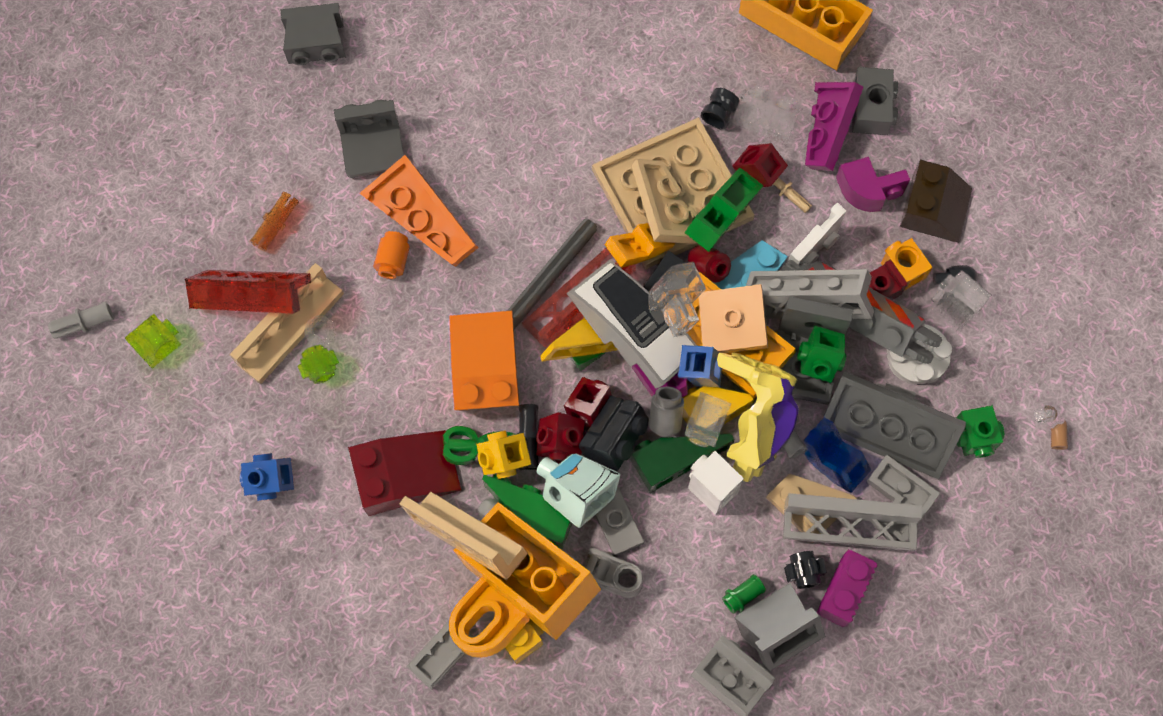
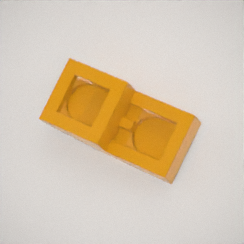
[604,223,675,268]

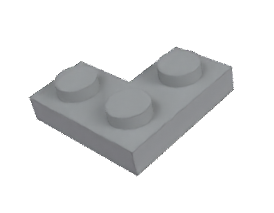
[866,455,940,542]

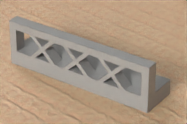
[746,269,874,319]
[783,493,922,551]

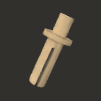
[773,178,812,213]

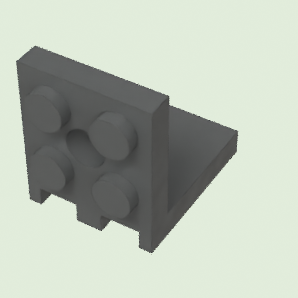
[778,296,853,405]

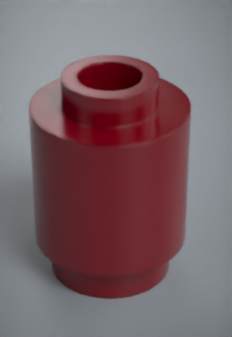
[688,245,731,283]

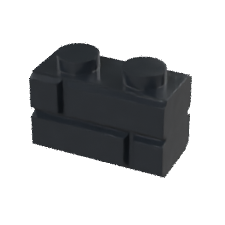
[578,396,649,471]

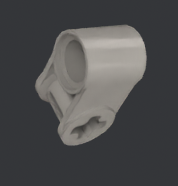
[585,548,643,598]

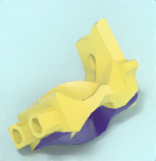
[717,352,799,482]

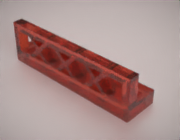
[522,247,636,349]
[185,270,311,314]

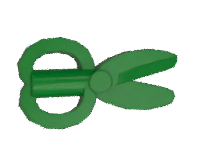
[443,426,515,465]

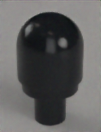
[933,265,978,290]

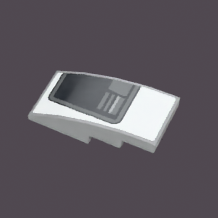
[567,260,697,389]

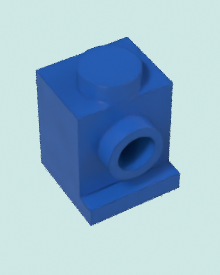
[678,345,722,387]

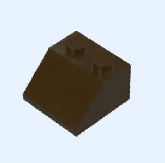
[900,159,972,243]

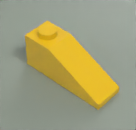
[540,318,618,362]

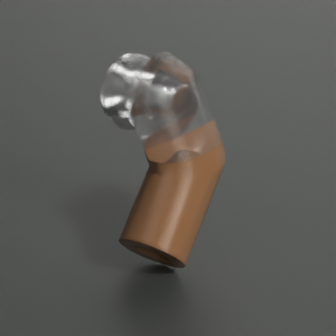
[1034,405,1068,450]

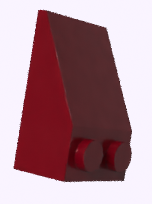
[348,430,462,517]

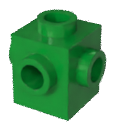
[797,326,847,382]
[956,405,1005,458]

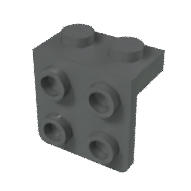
[334,99,404,178]

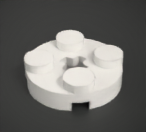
[887,324,952,385]

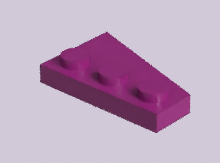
[805,82,864,171]

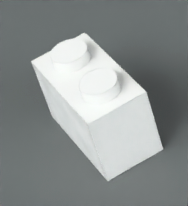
[688,451,744,515]

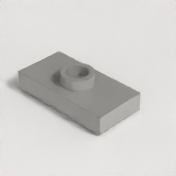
[595,486,644,557]
[406,621,475,690]

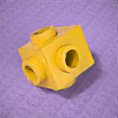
[476,430,531,479]

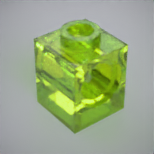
[125,314,181,368]

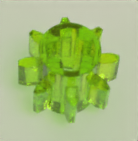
[297,345,339,384]

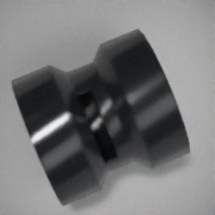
[700,87,740,130]

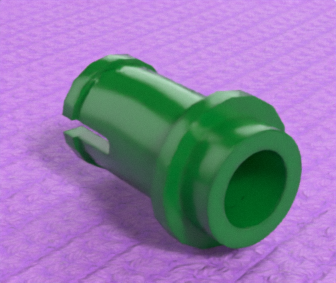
[722,574,766,614]

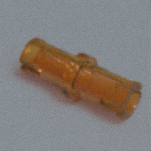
[249,191,299,252]

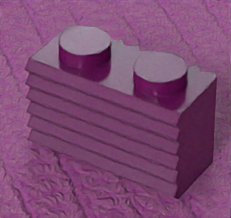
[816,549,878,627]

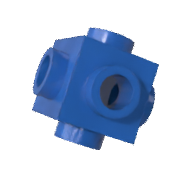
[240,453,294,501]

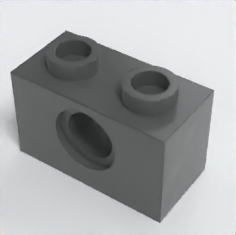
[852,67,898,135]

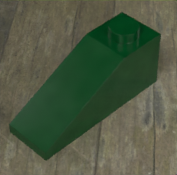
[631,434,735,494]

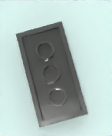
[819,371,966,480]

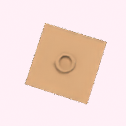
[698,284,768,353]

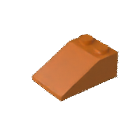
[449,311,520,410]

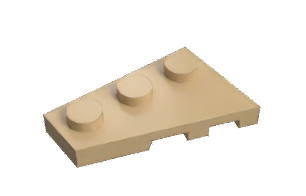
[631,159,698,244]

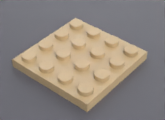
[592,117,755,269]

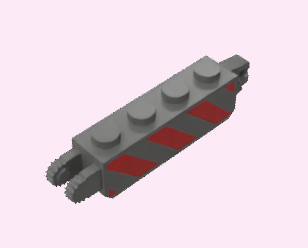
[781,260,942,364]

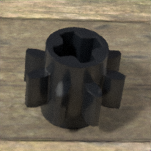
[784,551,827,589]

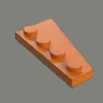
[359,155,479,267]

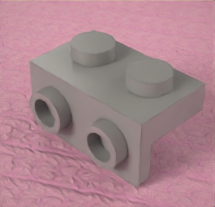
[690,636,775,716]

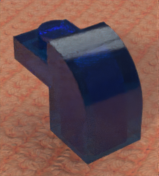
[803,417,872,493]

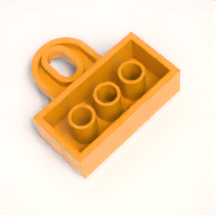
[739,0,873,71]
[449,502,601,658]

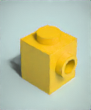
[505,620,544,665]

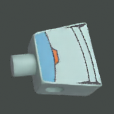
[536,454,621,528]

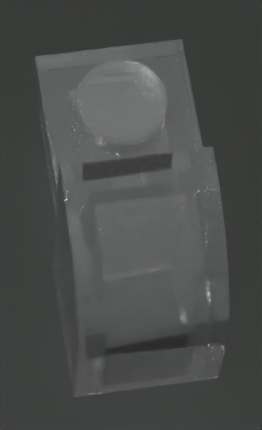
[648,262,706,337]

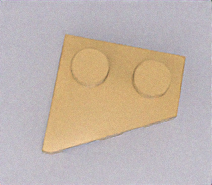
[766,473,857,543]

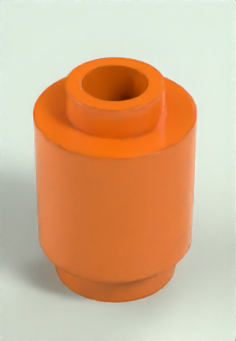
[373,231,410,279]

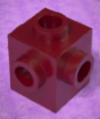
[536,412,584,464]

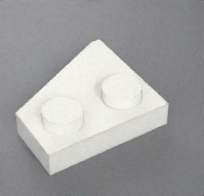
[788,203,846,265]

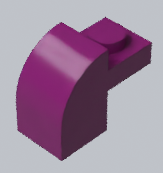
[836,157,910,212]

